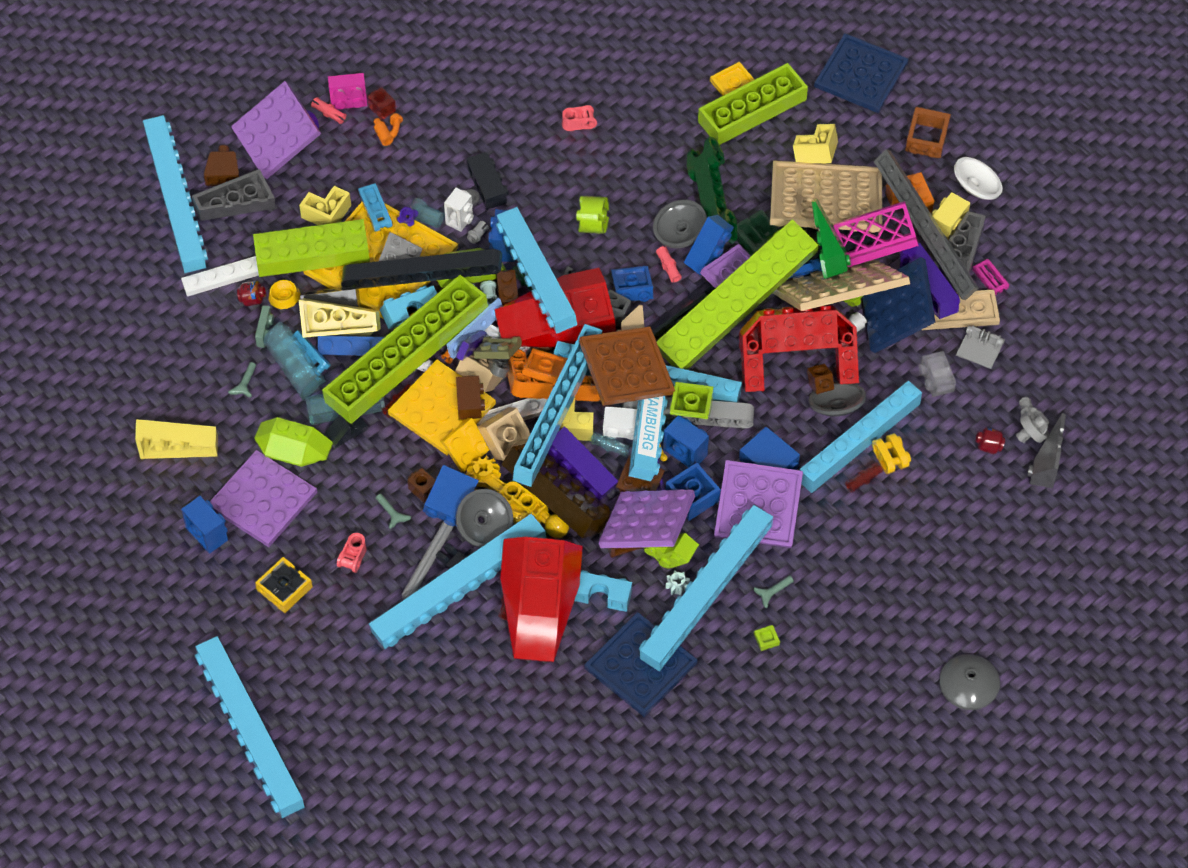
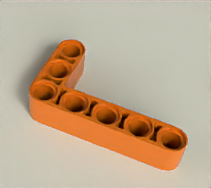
[507,349,601,401]

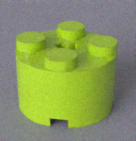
[576,196,609,234]

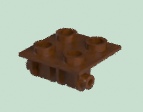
[616,455,665,493]

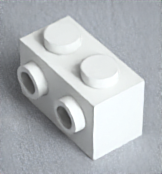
[444,188,474,232]
[603,407,637,440]

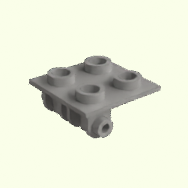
[379,232,423,261]
[956,325,1005,369]

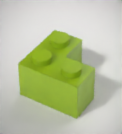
[642,533,699,569]

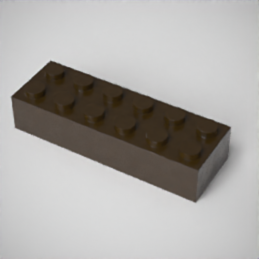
[502,444,612,538]

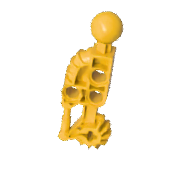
[465,455,569,539]

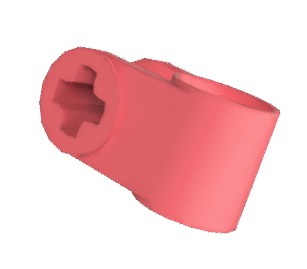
[562,105,597,131]
[337,533,367,573]

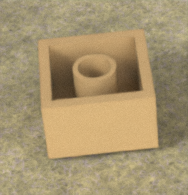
[478,407,531,461]

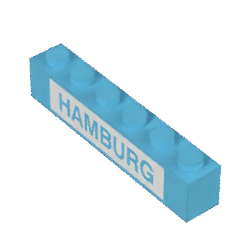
[628,396,668,481]

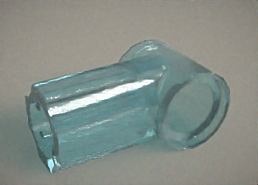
[407,198,444,228]

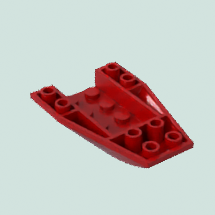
[494,268,616,348]
[500,537,583,662]

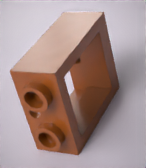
[905,107,951,159]

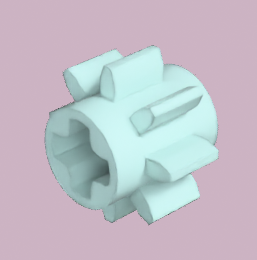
[666,571,690,596]

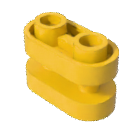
[872,433,911,474]

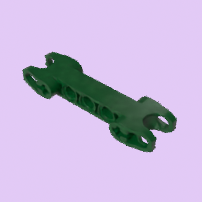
[687,136,738,244]

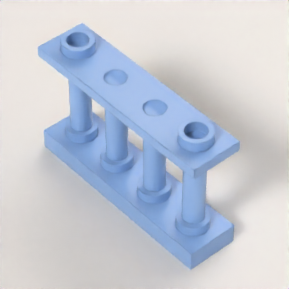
[446,282,503,359]

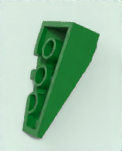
[812,198,851,279]

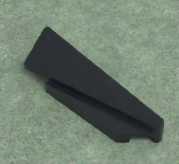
[650,281,715,337]

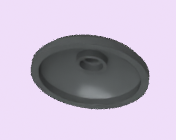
[653,200,707,249]
[809,383,866,417]
[456,489,513,548]
[939,654,1000,710]

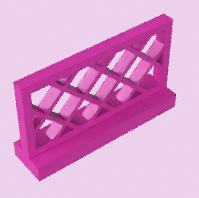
[833,201,919,267]

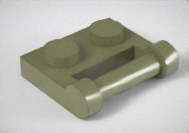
[474,336,522,359]

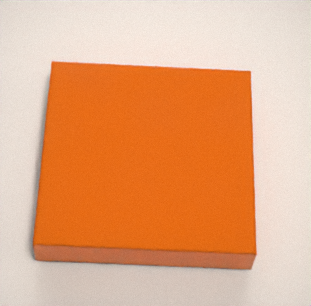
[522,348,568,384]

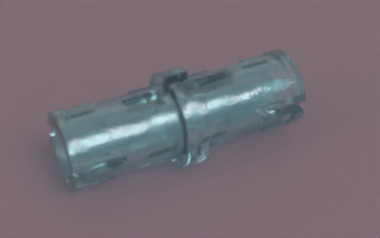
[590,432,630,457]

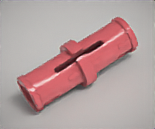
[311,97,346,124]
[656,246,682,283]

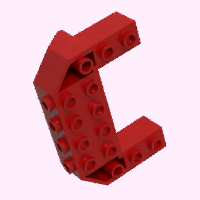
[739,304,859,392]

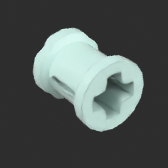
[480,280,498,304]

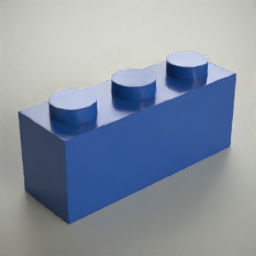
[684,215,734,275]

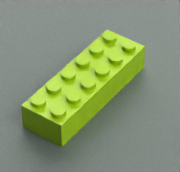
[698,63,808,145]
[253,219,370,277]

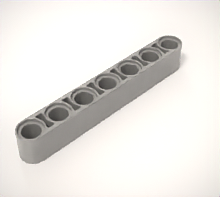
[622,397,754,428]

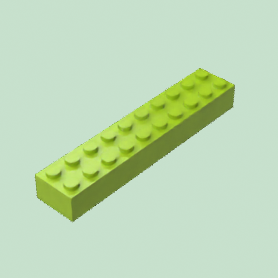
[657,219,819,370]
[322,275,488,424]

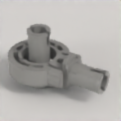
[1016,397,1049,443]

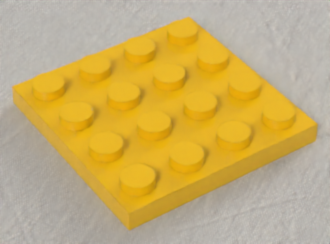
[388,360,496,455]

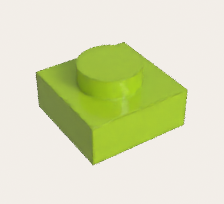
[754,625,780,651]

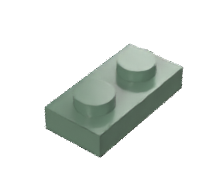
[255,306,274,348]

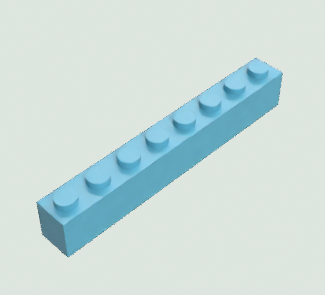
[496,207,577,334]
[799,381,922,493]

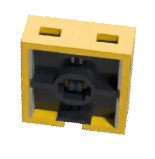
[255,557,313,613]

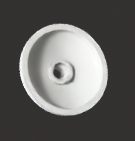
[954,157,1002,200]

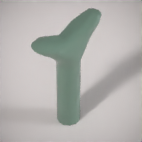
[228,362,256,398]
[376,494,411,529]
[754,576,794,608]

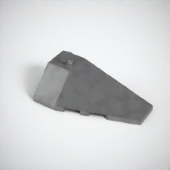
[1028,413,1066,488]

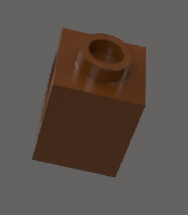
[807,363,834,394]
[407,468,436,503]

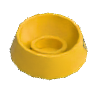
[268,280,300,309]

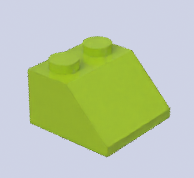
[670,382,714,419]

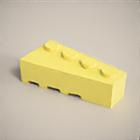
[299,298,381,337]
[135,419,218,459]

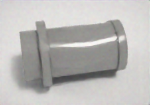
[467,221,489,244]

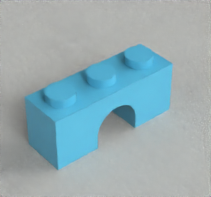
[380,286,437,329]
[574,570,632,612]

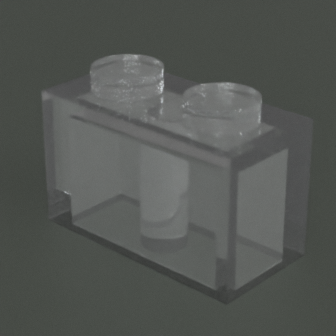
[919,351,956,397]

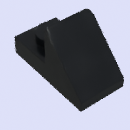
[326,415,368,448]

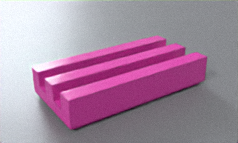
[972,259,1009,295]

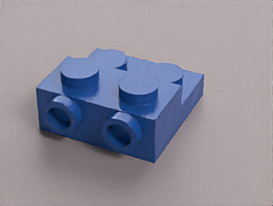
[611,266,653,302]

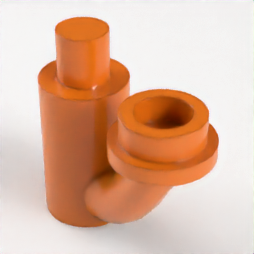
[373,113,403,146]

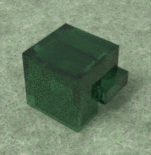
[737,210,779,256]

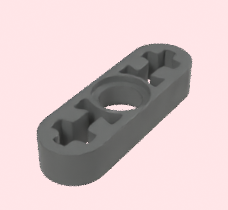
[488,359,509,378]

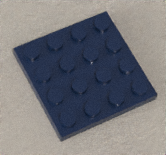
[814,33,909,113]
[863,257,936,353]
[584,612,698,717]

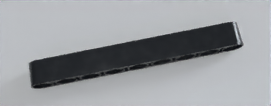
[341,249,502,289]

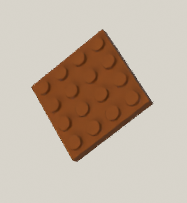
[579,326,675,406]

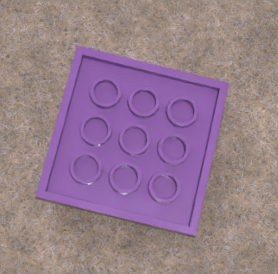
[231,81,321,179]
[210,450,317,547]
[714,460,803,548]
[599,489,695,548]

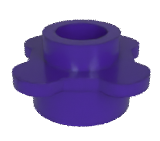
[397,207,418,226]

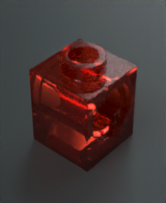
[368,87,396,120]

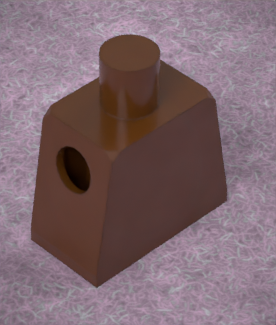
[204,145,239,186]

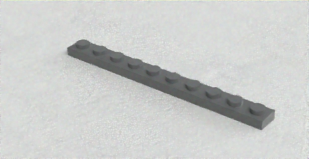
[874,149,979,300]

